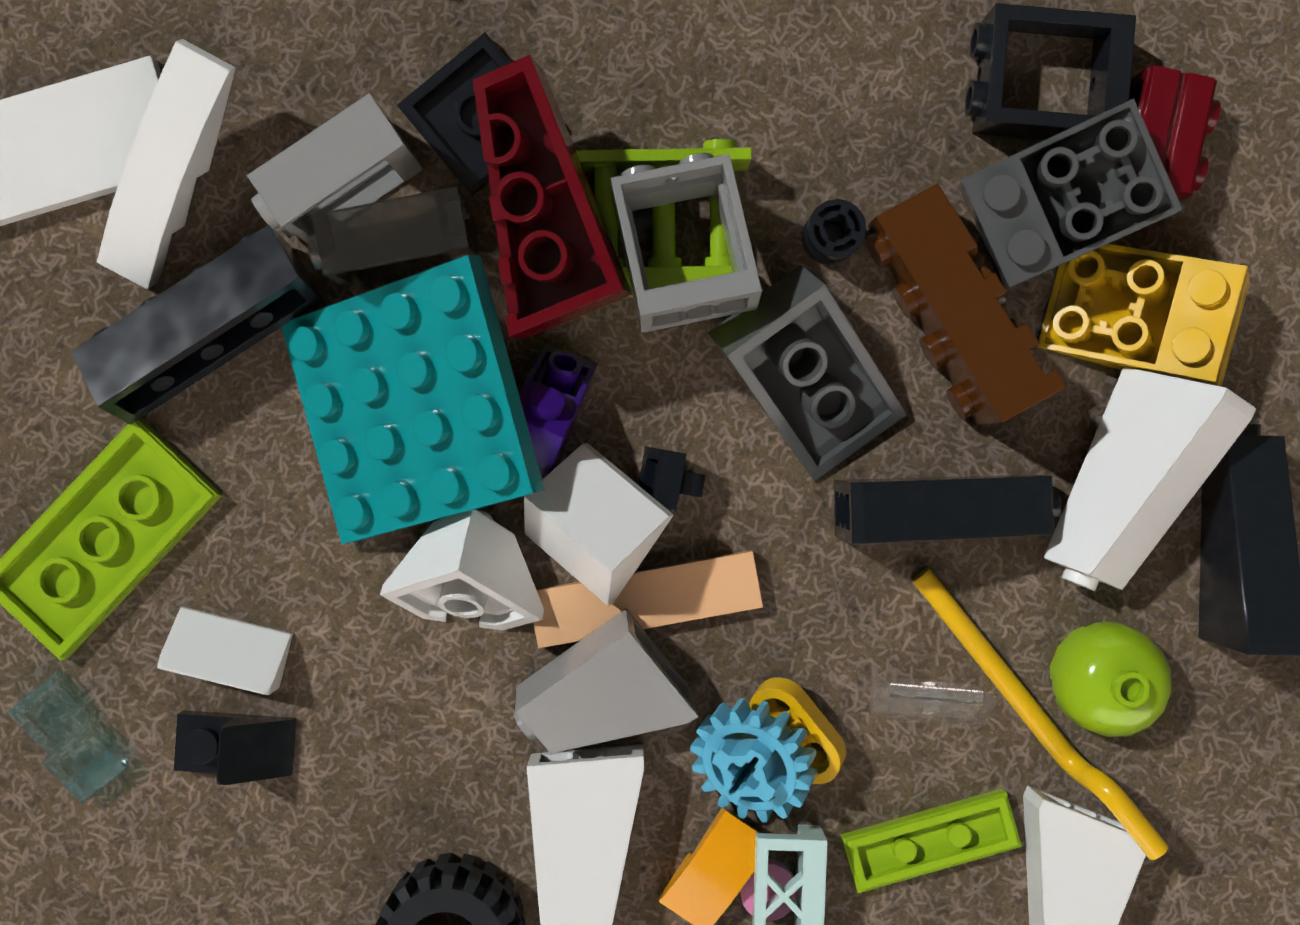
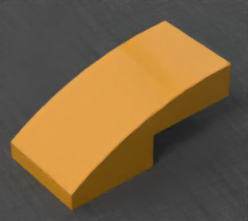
[658,808,761,925]

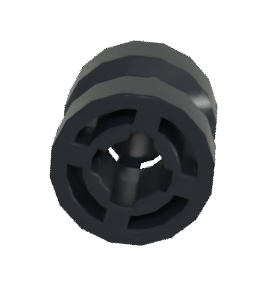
[801,199,867,265]

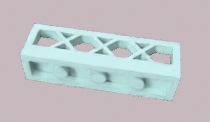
[752,824,827,925]

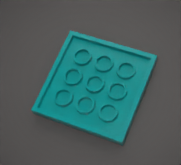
[282,255,545,545]

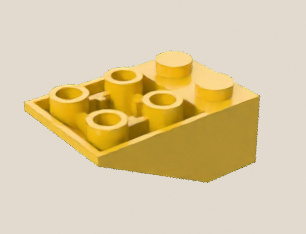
[1038,244,1250,387]

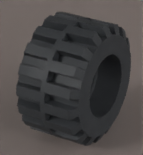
[375,853,525,925]

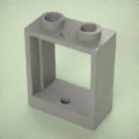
[247,93,424,245]
[610,153,762,333]

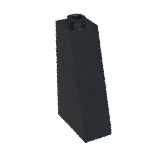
[1198,424,1300,656]
[834,475,1061,544]

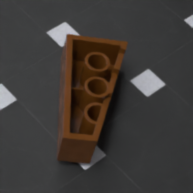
[865,183,1068,425]

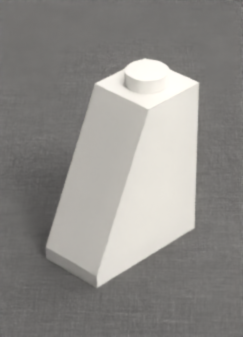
[1023,785,1146,925]

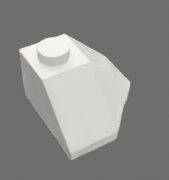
[380,509,544,631]

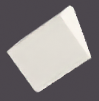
[524,443,674,606]

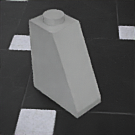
[514,608,699,754]

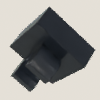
[638,446,706,511]

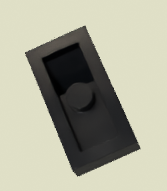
[174,710,296,785]

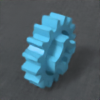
[690,698,818,822]

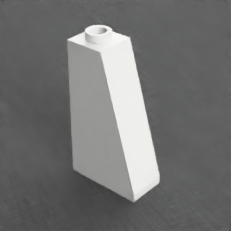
[1044,367,1256,591]
[527,744,644,925]

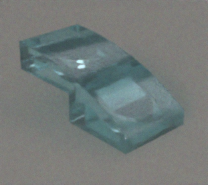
[7,670,129,804]

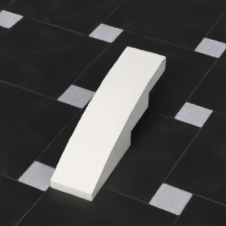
[97,39,236,290]

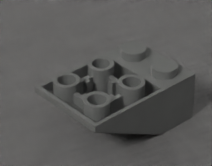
[959,99,1183,289]

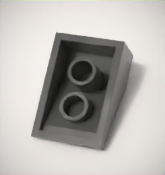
[708,265,907,481]

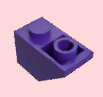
[519,343,598,479]

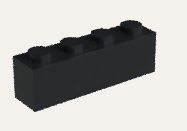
[71,225,323,425]

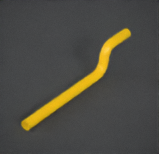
[911,567,1168,860]

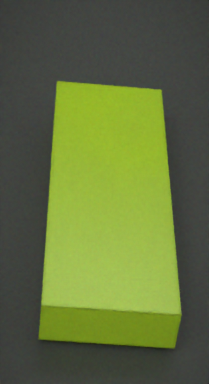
[840,788,1022,893]

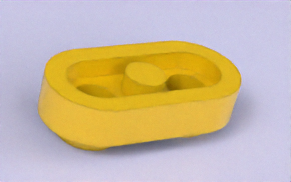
[749,677,846,784]

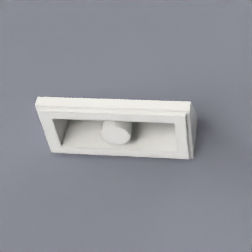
[157,607,293,695]

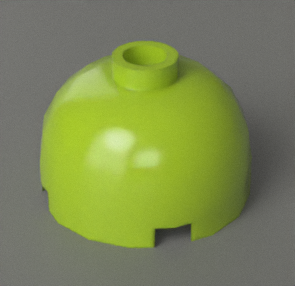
[1050,621,1172,737]

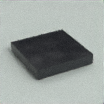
[397,32,510,196]

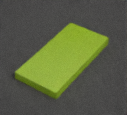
[0,418,223,661]

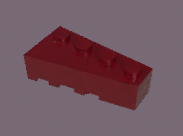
[473,54,633,339]

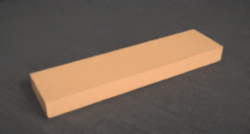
[533,550,763,649]

